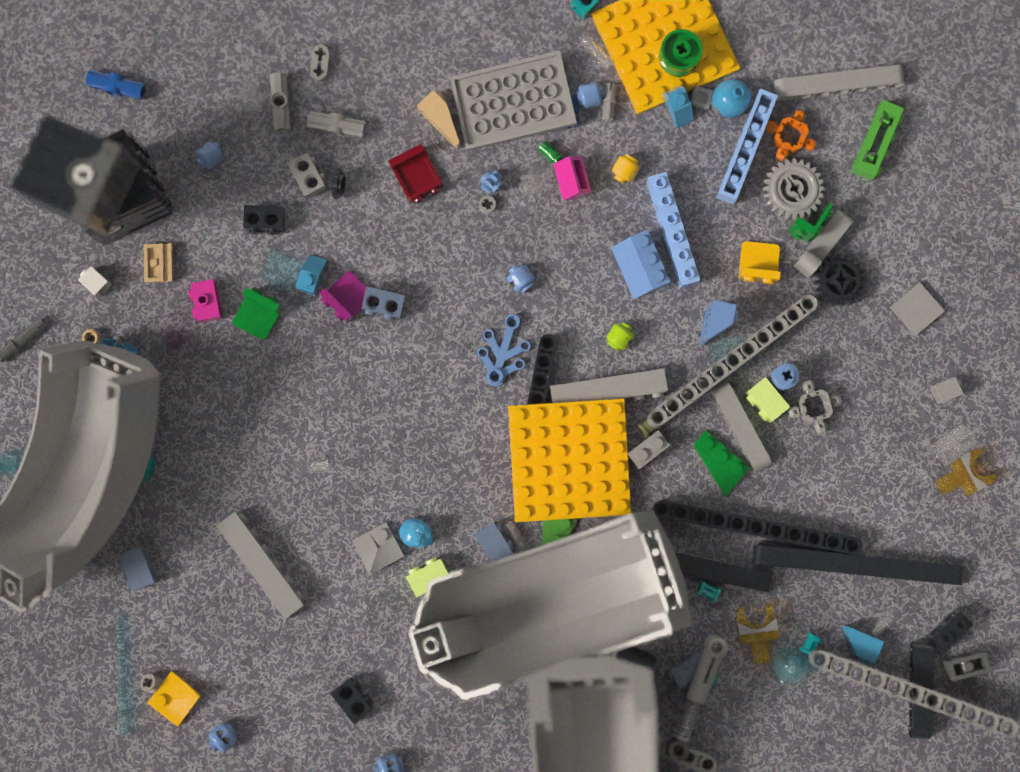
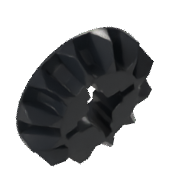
[331,168,346,199]

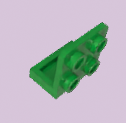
[788,202,834,243]
[232,287,283,340]

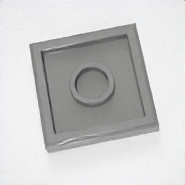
[890,282,945,336]

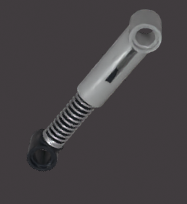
[666,635,728,761]

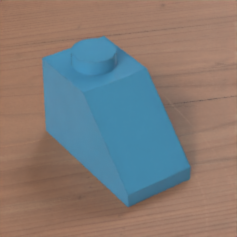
[662,86,694,128]
[295,254,328,296]
[843,625,884,665]

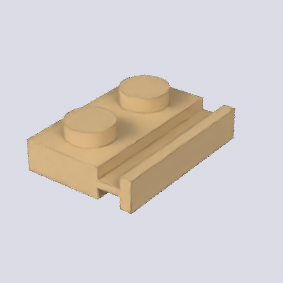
[144,243,174,283]

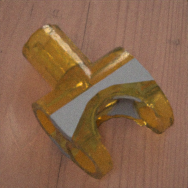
[935,447,998,496]
[736,603,779,664]

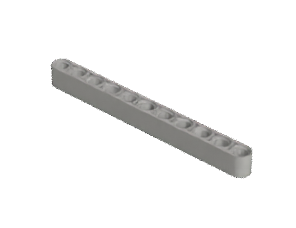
[647,295,818,428]
[808,649,1019,737]

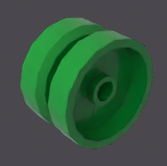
[658,29,703,78]

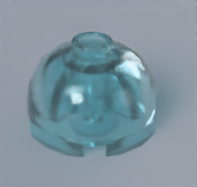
[771,647,812,685]

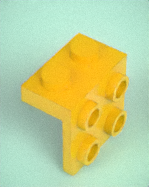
[738,241,781,285]

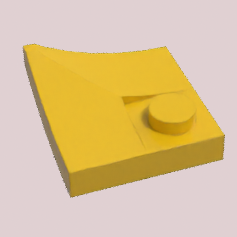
[147,671,201,727]

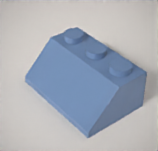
[611,230,670,300]
[699,300,739,346]

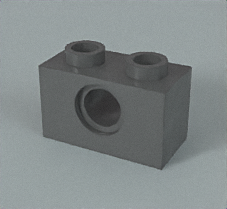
[942,651,991,681]

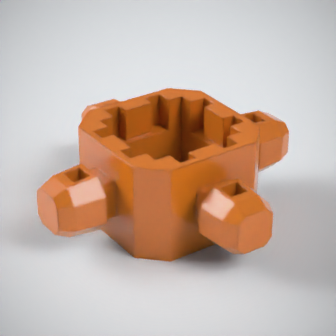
[765,110,816,161]

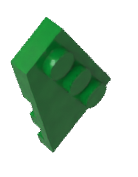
[693,430,750,497]

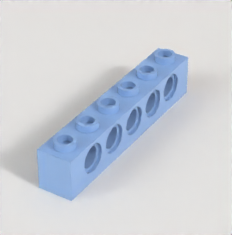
[716,89,778,204]
[646,172,700,289]

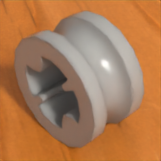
[479,196,496,214]
[140,674,161,693]

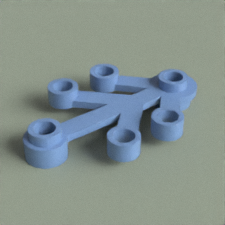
[477,314,531,387]

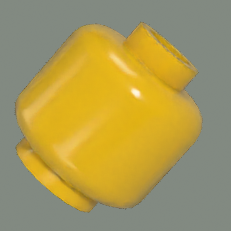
[612,154,640,183]

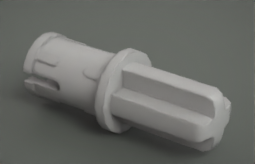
[602,83,617,122]

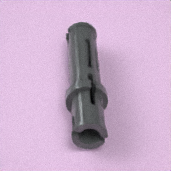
[0,317,48,363]

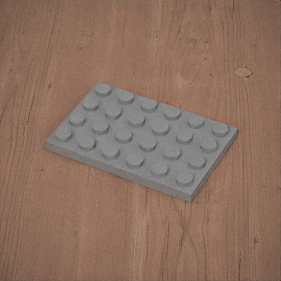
[450,50,577,151]

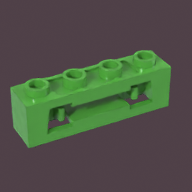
[850,100,904,181]

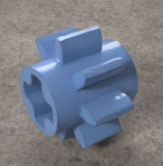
[480,170,503,194]

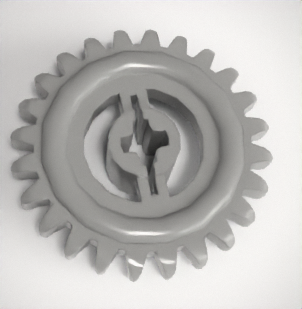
[762,158,826,221]

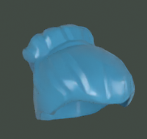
[399,518,433,548]

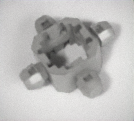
[787,380,842,434]

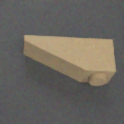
[417,90,460,150]

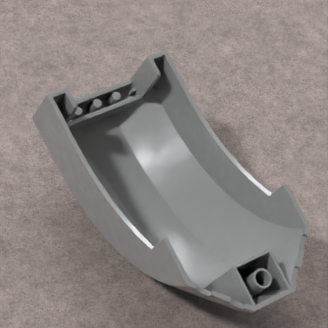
[0,341,160,613]
[408,511,692,699]
[527,656,657,772]

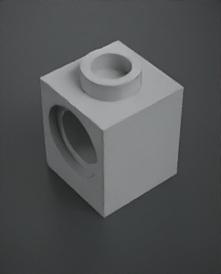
[930,376,963,404]

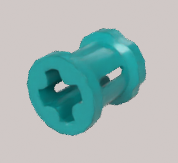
[696,579,722,603]
[799,632,823,655]

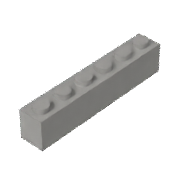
[550,369,668,403]
[216,512,306,619]

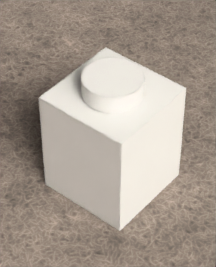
[78,266,112,298]

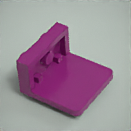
[319,271,374,323]

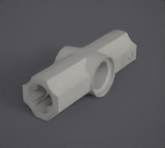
[270,73,291,133]
[307,111,366,138]

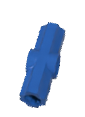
[85,70,146,100]

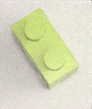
[745,377,790,423]
[406,557,449,598]

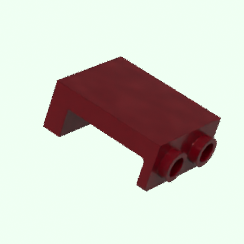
[388,143,444,204]

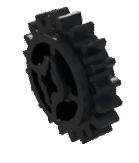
[813,254,867,307]

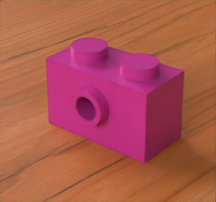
[553,156,592,200]
[189,279,223,323]

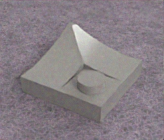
[352,522,404,575]

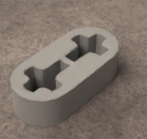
[310,45,330,82]

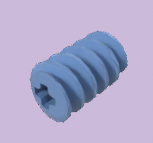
[770,363,799,391]

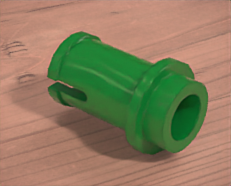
[538,141,562,164]

